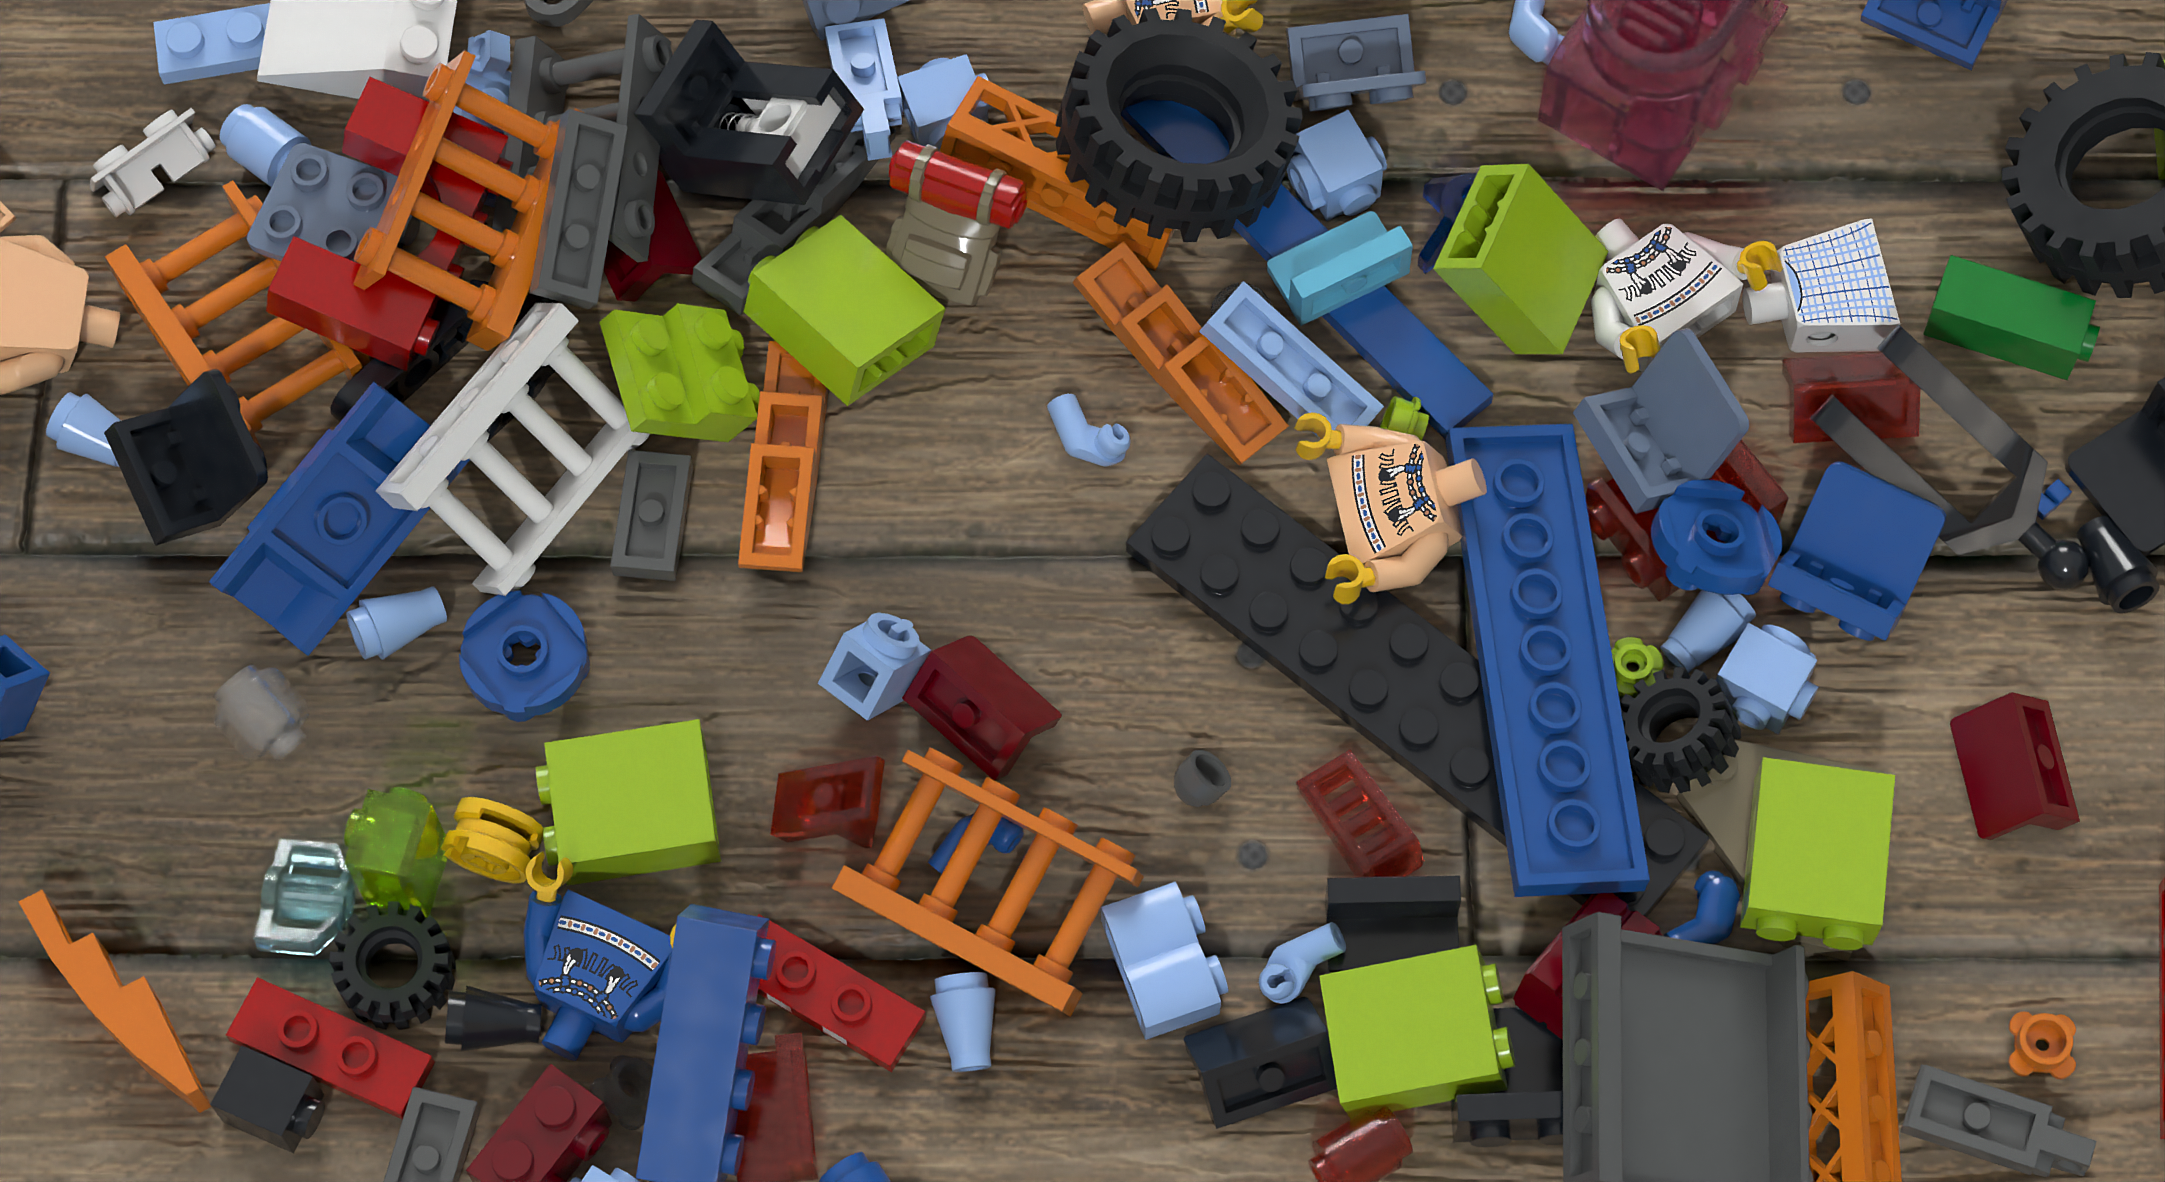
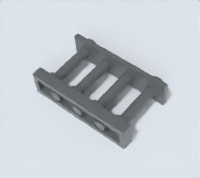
[489,13,672,263]

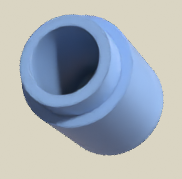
[220,104,311,187]

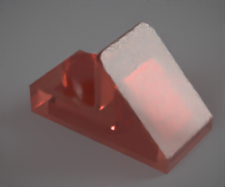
[770,756,885,849]

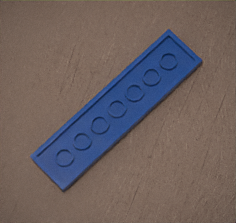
[1445,424,1650,897]

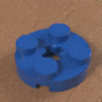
[1651,479,1782,595]
[459,590,590,722]

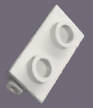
[90,108,216,217]

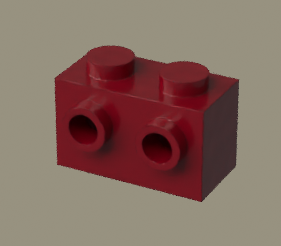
[466,1064,612,1182]

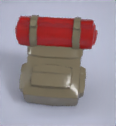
[885,140,1028,306]

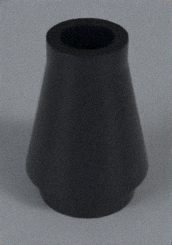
[2076,516,2160,614]
[445,985,542,1052]

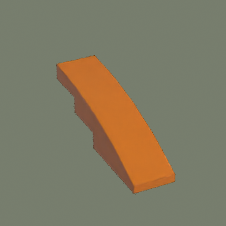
[1072,241,1289,465]
[738,341,829,572]
[18,890,211,1113]

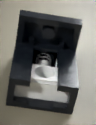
[634,20,865,205]

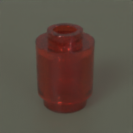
[1308,1106,1413,1182]

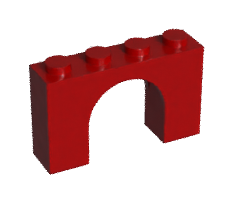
[266,77,513,371]

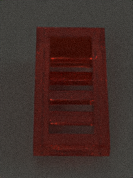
[1296,750,1424,877]

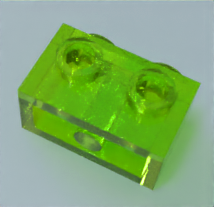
[344,787,448,917]

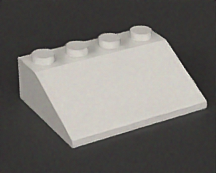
[257,0,457,102]

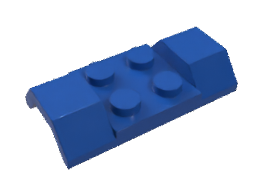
[209,382,470,656]

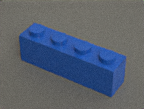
[636,904,776,1182]

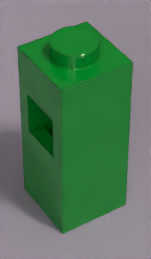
[1923,255,2100,381]

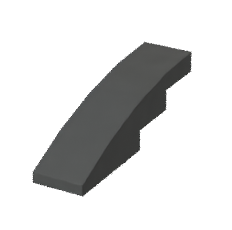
[692,126,896,315]

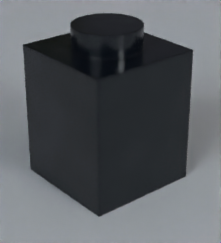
[210,1046,325,1154]

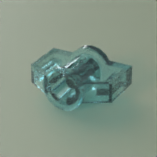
[254,839,355,956]

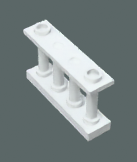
[376,303,650,596]

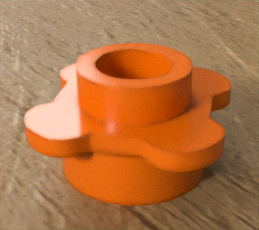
[2008,1011,2076,1080]

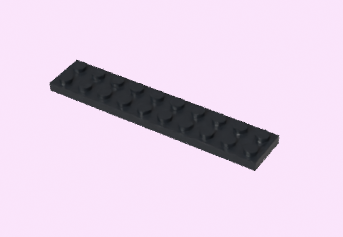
[1126,453,1710,918]

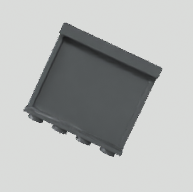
[1562,912,1813,1182]

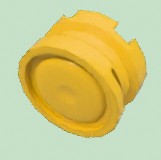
[441,797,544,883]

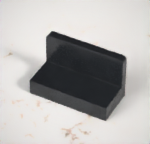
[1325,875,1461,973]
[1184,997,1337,1129]

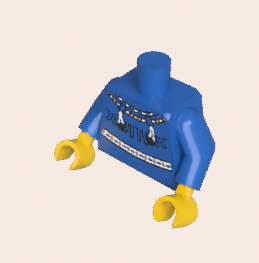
[523,851,676,1061]

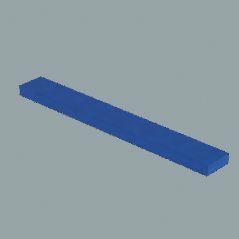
[1121,100,1493,440]

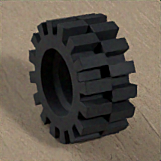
[1620,667,1741,793]
[329,901,456,1030]

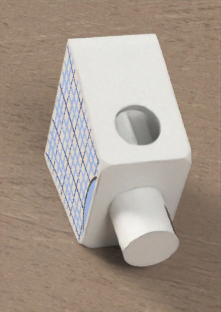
[1742,218,1900,353]

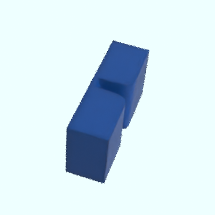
[2037,479,2072,520]

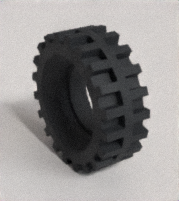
[1055,8,1302,242]
[2002,52,2165,298]

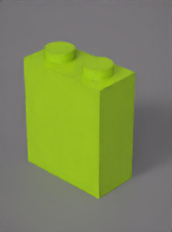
[1433,164,1609,355]
[743,215,945,406]
[536,719,722,886]
[1740,757,1895,950]
[1319,945,1515,1120]

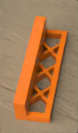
[940,76,1175,271]
[1806,971,1902,1182]

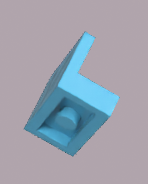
[1267,211,1413,326]

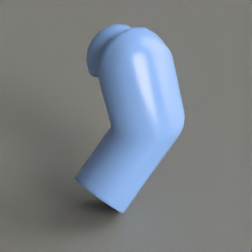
[1509,0,1569,66]

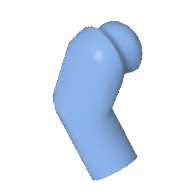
[1047,394,1131,467]
[1259,922,1346,1004]

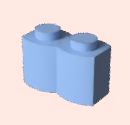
[1101,881,1228,1040]

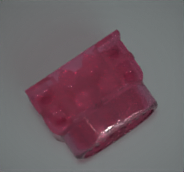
[1538,0,1789,191]

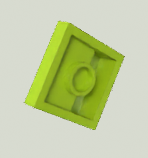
[599,303,760,442]

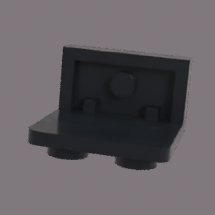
[104,369,268,546]
[2065,377,2165,556]
[1450,1007,1563,1147]

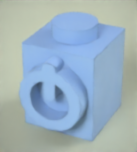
[897,54,995,150]
[1287,110,1387,222]
[818,613,931,721]
[1716,623,1819,734]

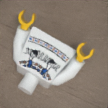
[1591,218,1784,373]

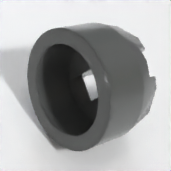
[1174,750,1231,807]

